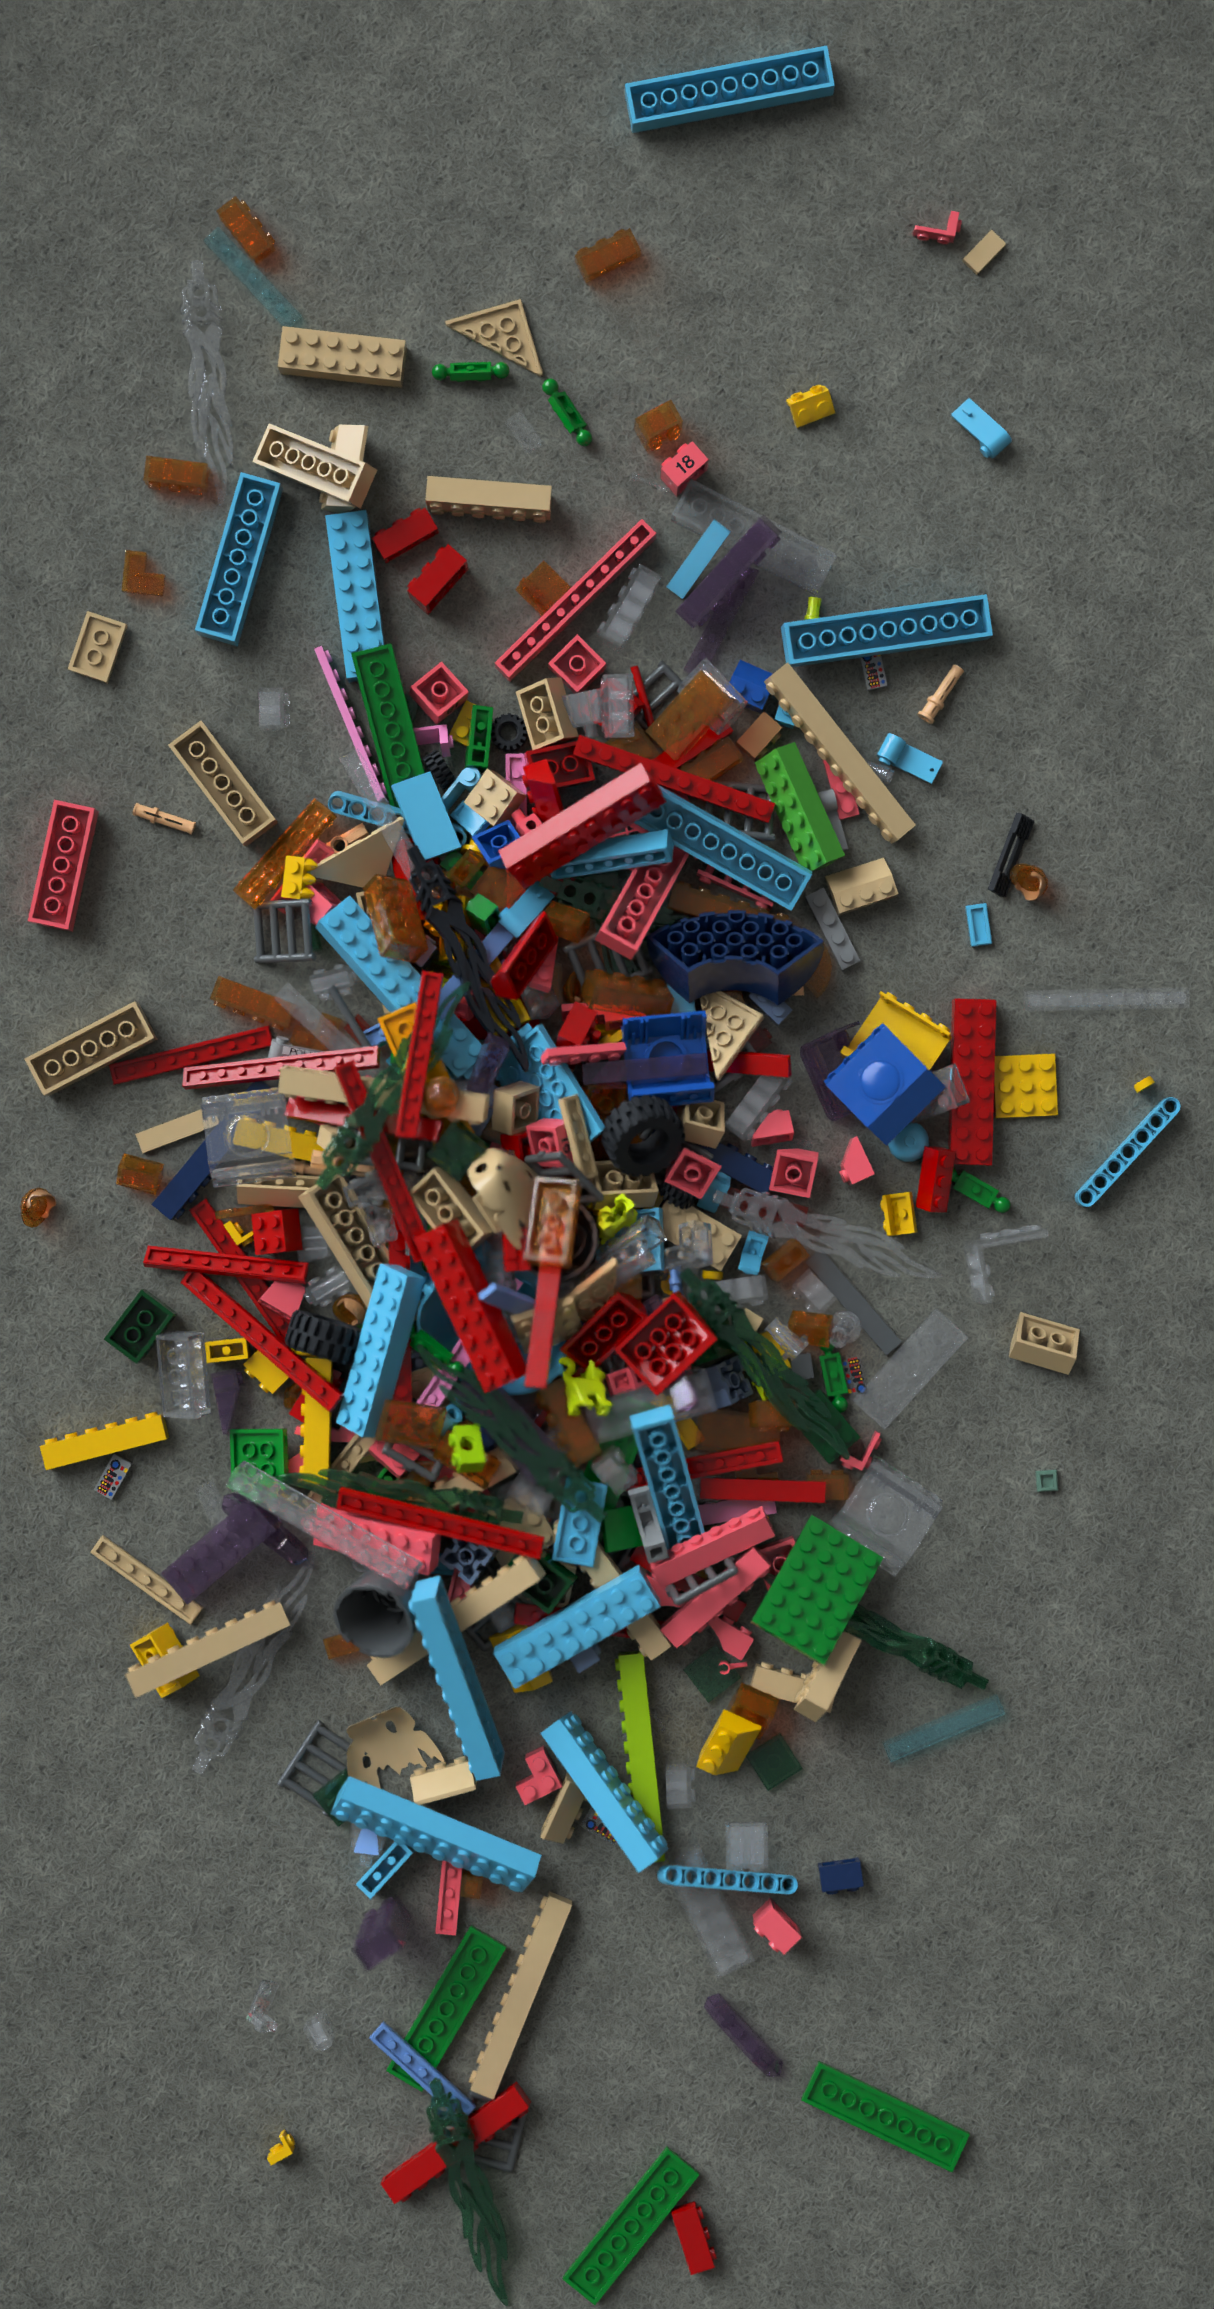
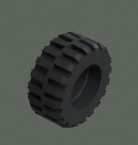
[601,1095,685,1177]
[285,1310,362,1366]

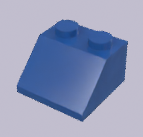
[724,660,772,714]
[472,819,520,870]

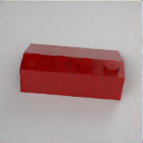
[614,1290,718,1396]

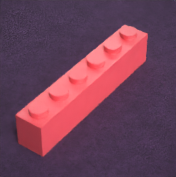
[650,1506,775,1588]
[660,1546,770,1648]

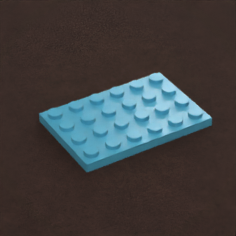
[489,1024,605,1168]

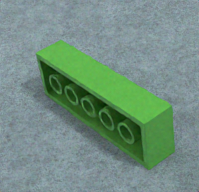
[755,742,845,872]

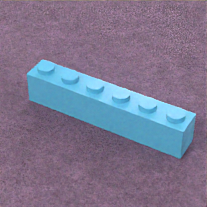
[550,829,674,880]

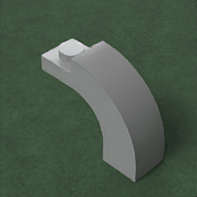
[628,1485,669,1563]

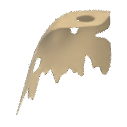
[468,1148,548,1250]
[346,1707,444,1789]

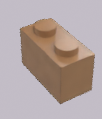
[736,711,782,761]

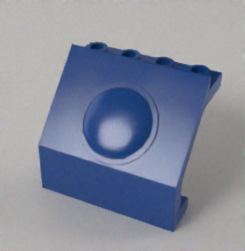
[621,1011,715,1106]
[824,1023,946,1146]

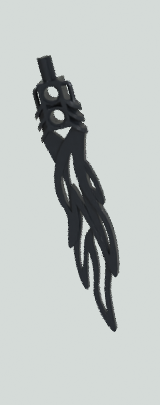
[406,845,529,1072]

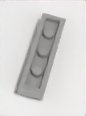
[805,888,860,971]

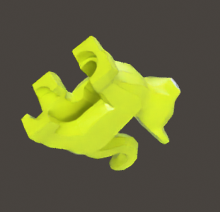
[596,1193,638,1245]
[558,1357,612,1416]

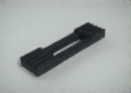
[988,812,1035,897]

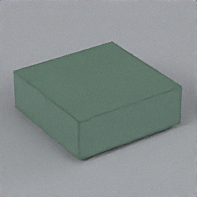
[1035,1469,1058,1492]

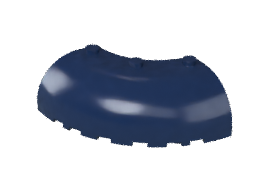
[646,910,824,1006]

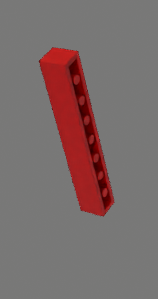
[380,2081,531,2204]

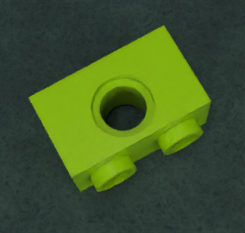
[449,1424,486,1473]

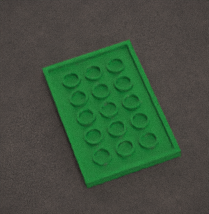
[750,1515,883,1666]

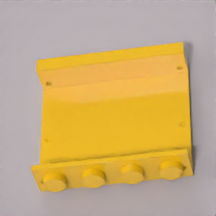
[840,991,952,1070]

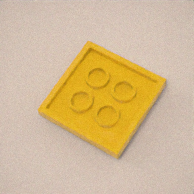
[994,1054,1058,1118]

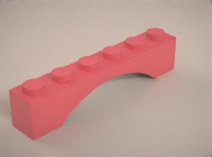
[646,1573,754,1661]

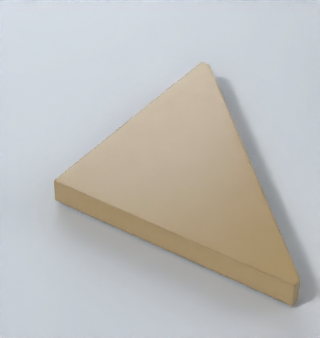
[445,299,543,377]
[307,817,404,891]
[700,991,764,1080]
[563,1257,618,1323]

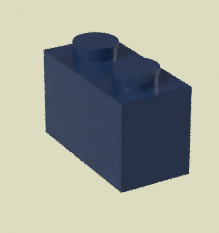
[818,1857,864,1894]

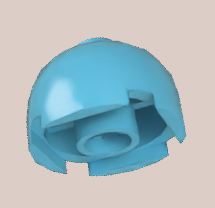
[888,1121,929,1162]

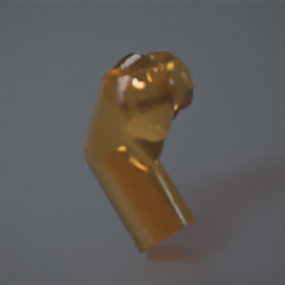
[283,1383,302,1409]

